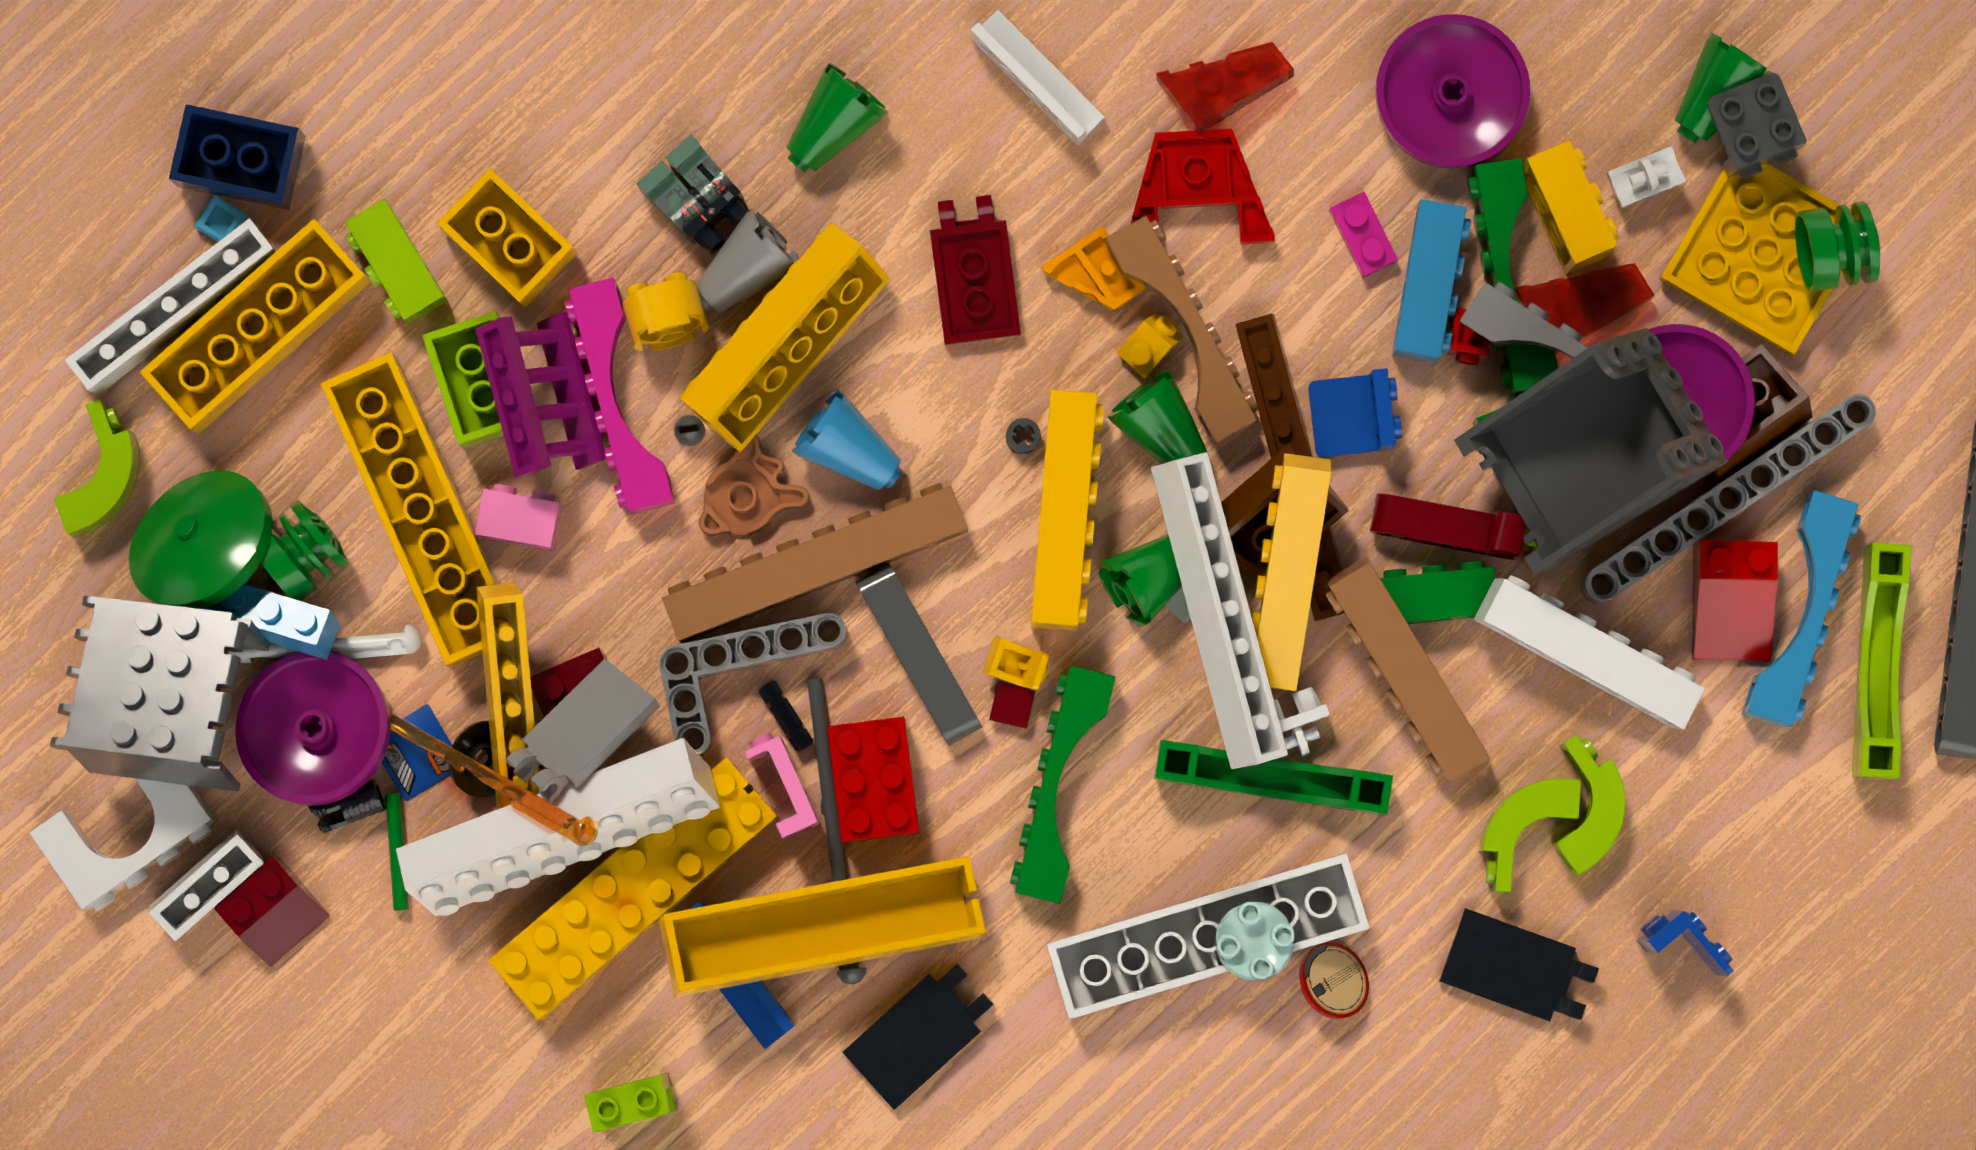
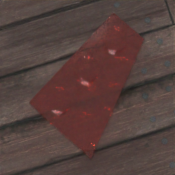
[1156,42,1294,135]
[1514,263,1654,355]

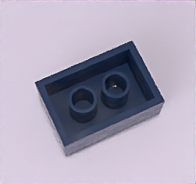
[169,104,306,210]

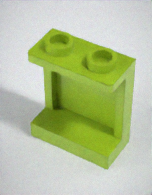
[584,1072,677,1132]

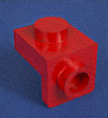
[1447,308,1490,365]

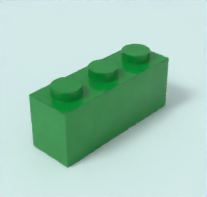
[1380,561,1495,624]

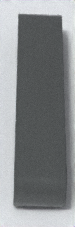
[855,563,982,746]

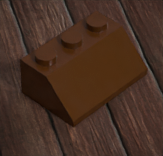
[1710,344,1813,484]
[1221,443,1349,580]

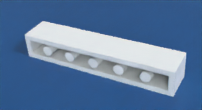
[65,218,277,396]
[1473,575,1705,730]

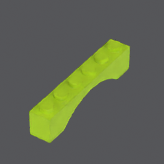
[1852,542,1911,780]

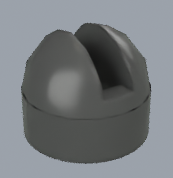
[674,415,705,447]

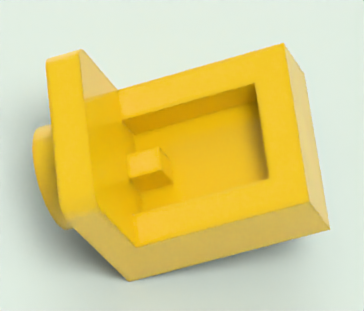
[1117,312,1183,379]
[982,637,1049,691]

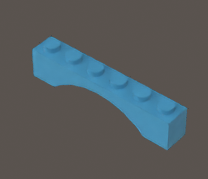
[1742,490,1861,728]

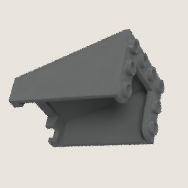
[1454,328,1728,574]

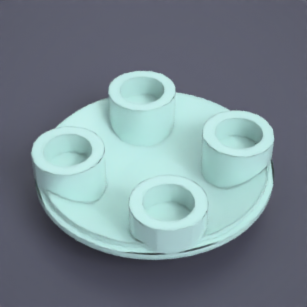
[1215,902,1294,981]

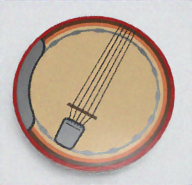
[1299,942,1369,1019]

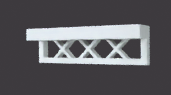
[970,10,1105,146]

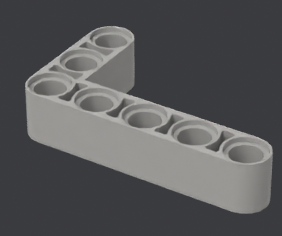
[659,613,847,757]

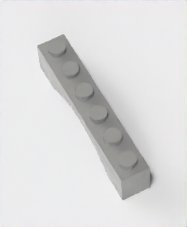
[1460,282,1588,358]

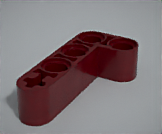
[1370,493,1527,560]

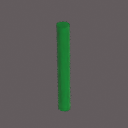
[385,793,409,911]

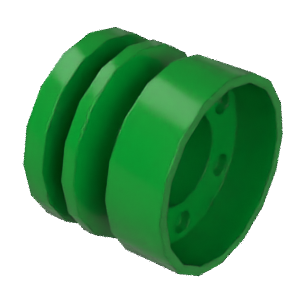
[1795,201,1880,292]
[261,500,350,601]

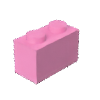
[475,484,563,551]

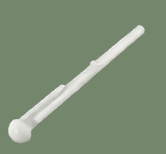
[229,625,422,663]

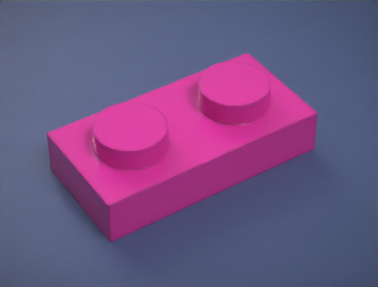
[1329,191,1398,279]

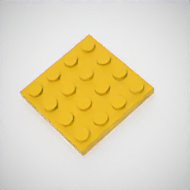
[1659,163,1842,357]

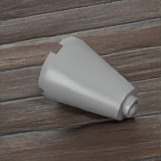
[696,209,800,313]

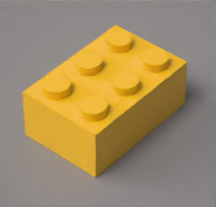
[1522,140,1619,275]
[436,168,578,309]

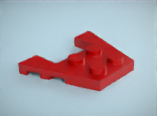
[1130,129,1275,245]

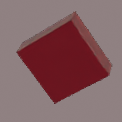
[989,682,1036,729]

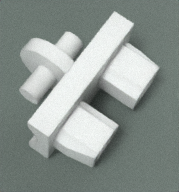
[1606,146,1686,209]
[1274,687,1330,756]

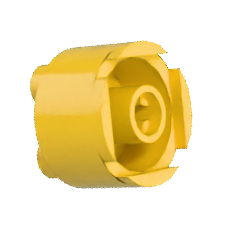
[622,272,709,351]

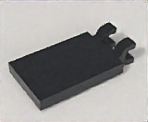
[1439,908,1599,1022]
[842,964,994,1110]

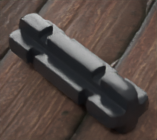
[759,680,813,752]

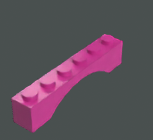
[565,277,676,515]

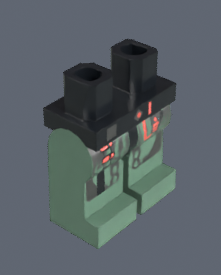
[636,134,749,254]

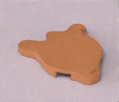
[699,434,810,536]

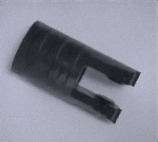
[308,778,386,833]

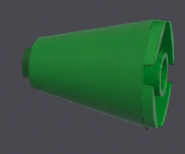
[1674,33,1773,144]
[786,63,888,172]
[1107,370,1209,464]
[1098,535,1182,627]

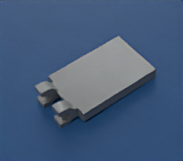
[506,659,660,803]

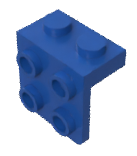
[1308,368,1402,458]
[1636,910,1734,977]

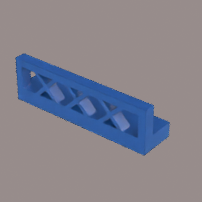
[690,901,796,1049]

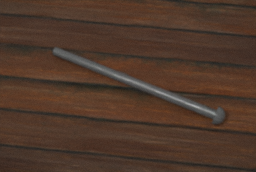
[807,679,866,985]

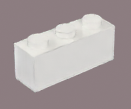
[149,828,264,941]

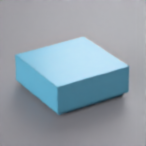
[194,194,249,242]

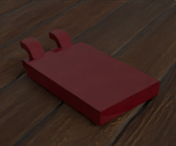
[930,195,1021,345]

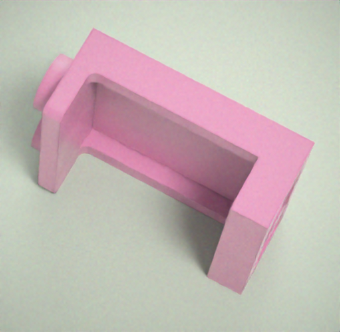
[744,733,821,840]

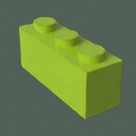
[345,199,448,325]

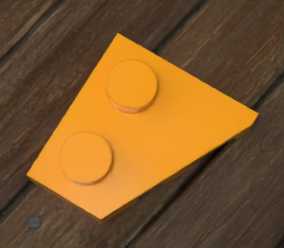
[1041,225,1146,312]

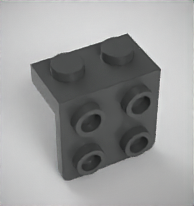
[1707,73,1807,180]

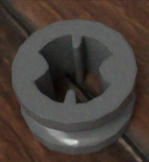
[1005,418,1041,454]

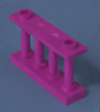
[475,311,606,478]

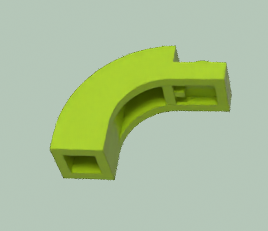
[54,399,140,538]
[1552,735,1625,876]
[1479,779,1581,893]

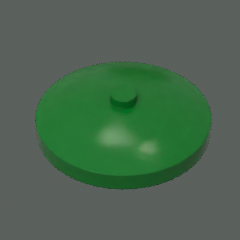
[129,470,273,609]

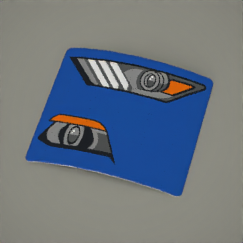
[382,704,452,801]

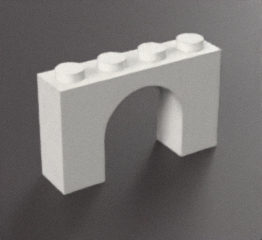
[30,779,217,912]

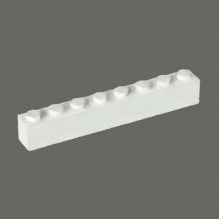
[1151,452,1288,769]

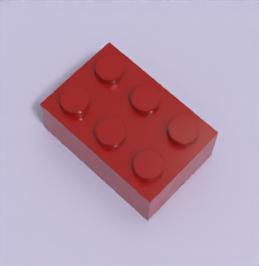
[827,716,920,844]

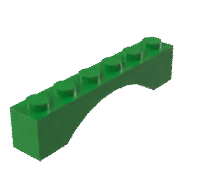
[1467,158,1558,397]
[1010,665,1116,904]
[1154,740,1393,816]

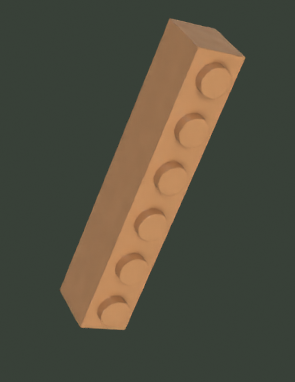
[1325,556,1490,783]

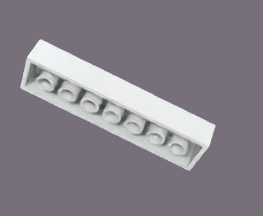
[396,738,720,916]
[1046,853,1370,1019]

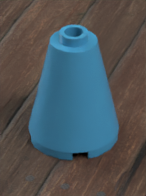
[792,389,902,490]

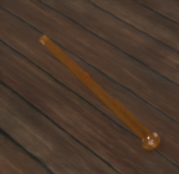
[390,712,598,846]

